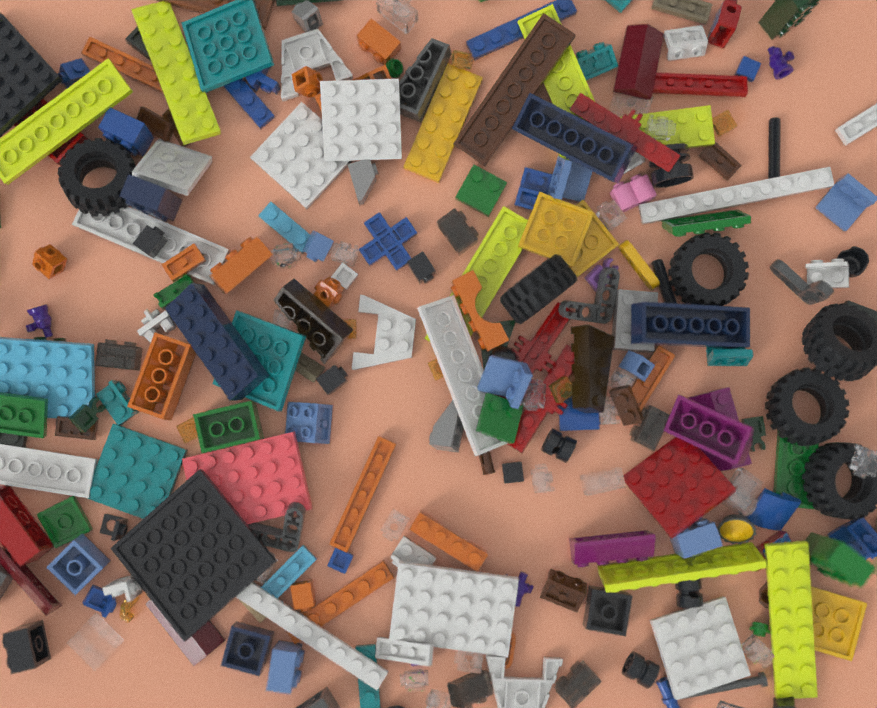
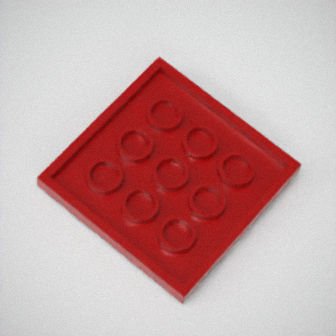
[621,437,736,539]

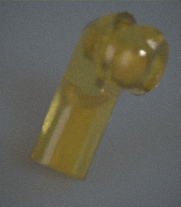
[119,597,140,623]

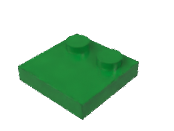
[455,164,507,217]
[476,393,523,444]
[36,496,93,549]

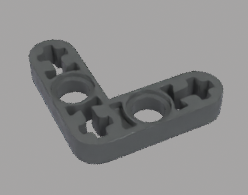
[770,259,834,305]
[559,267,620,324]
[247,502,306,552]

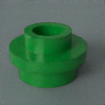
[386,59,403,78]
[749,622,770,637]

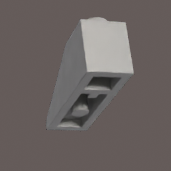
[429,400,464,452]

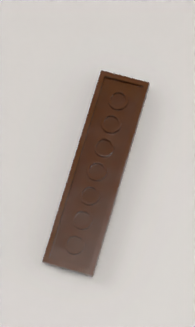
[453,13,576,166]

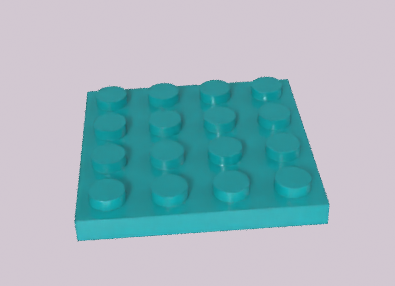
[181,0,274,93]
[213,310,306,411]
[87,424,188,519]

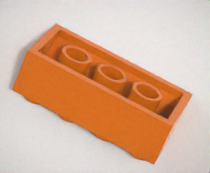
[127,332,196,421]

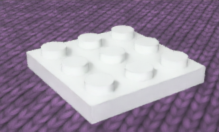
[132,139,212,196]

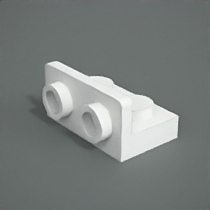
[664,25,708,61]
[805,259,849,288]
[390,536,437,567]
[102,575,143,602]

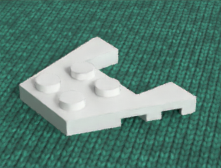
[281,29,353,101]
[352,294,416,370]
[486,655,563,708]

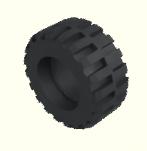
[58,138,136,217]
[668,232,749,306]
[500,254,577,324]
[802,303,877,381]
[765,367,849,446]
[802,442,877,520]

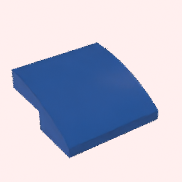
[515,167,552,210]
[558,390,600,431]
[745,488,801,531]
[828,518,877,560]

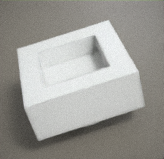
[331,262,358,290]

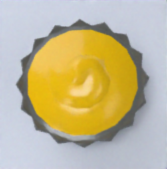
[717,514,757,544]

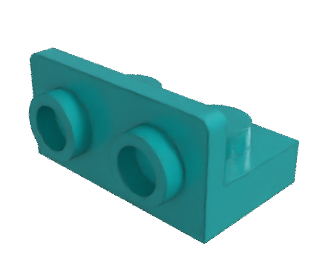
[576,42,618,81]
[706,347,753,366]
[96,380,139,426]

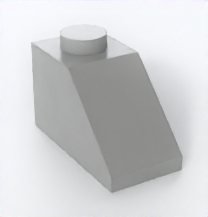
[291,0,323,33]
[347,159,378,205]

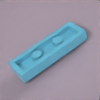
[258,201,310,254]
[261,545,317,598]

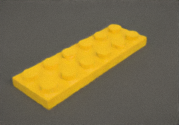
[403,63,483,183]

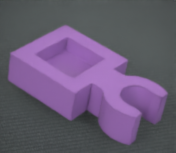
[585,258,619,292]

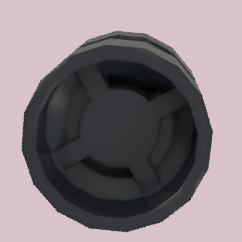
[541,428,577,463]
[675,578,703,608]
[622,651,660,689]

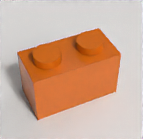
[357,18,401,65]

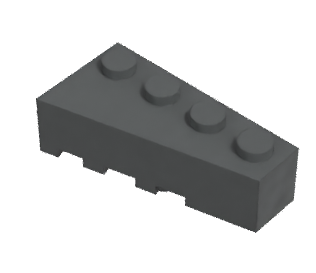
[399,38,452,122]

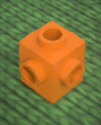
[291,66,323,98]
[32,244,67,279]
[313,277,345,308]

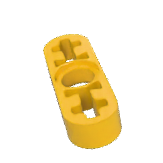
[618,240,660,291]

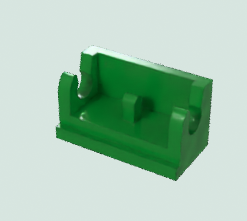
[153,274,195,310]

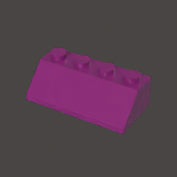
[688,387,752,471]
[664,395,754,465]
[569,530,656,567]

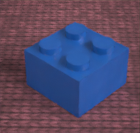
[98,108,154,157]

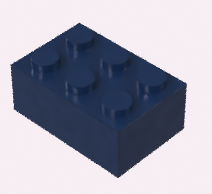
[120,174,182,222]

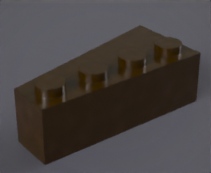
[274,279,354,364]
[571,325,614,413]

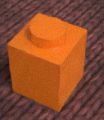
[290,580,316,612]

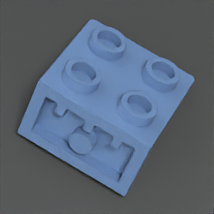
[547,156,593,201]
[816,173,877,231]
[477,355,533,409]
[285,402,333,444]

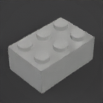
[612,289,658,353]

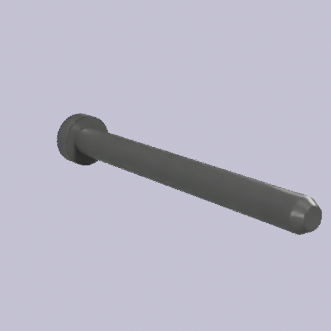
[682,672,768,699]

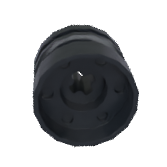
[649,143,694,188]

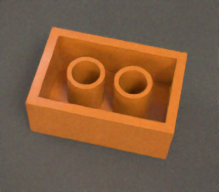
[209,236,273,294]

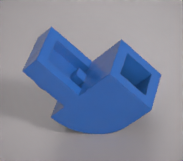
[245,66,280,95]

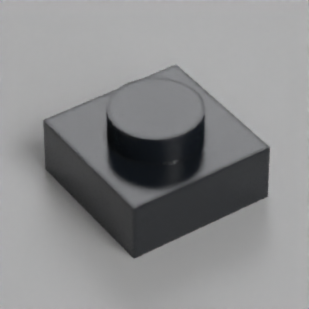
[502,462,524,484]

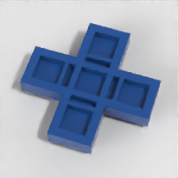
[358,212,417,271]

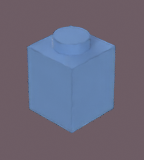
[302,230,334,262]
[618,350,655,382]

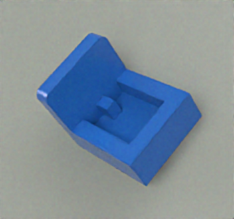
[58,58,90,88]
[83,585,117,618]

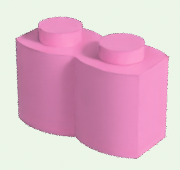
[610,174,657,214]

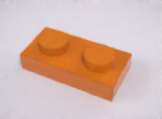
[161,243,207,282]

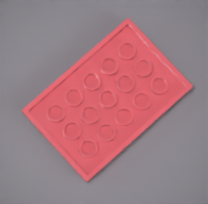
[182,432,313,524]

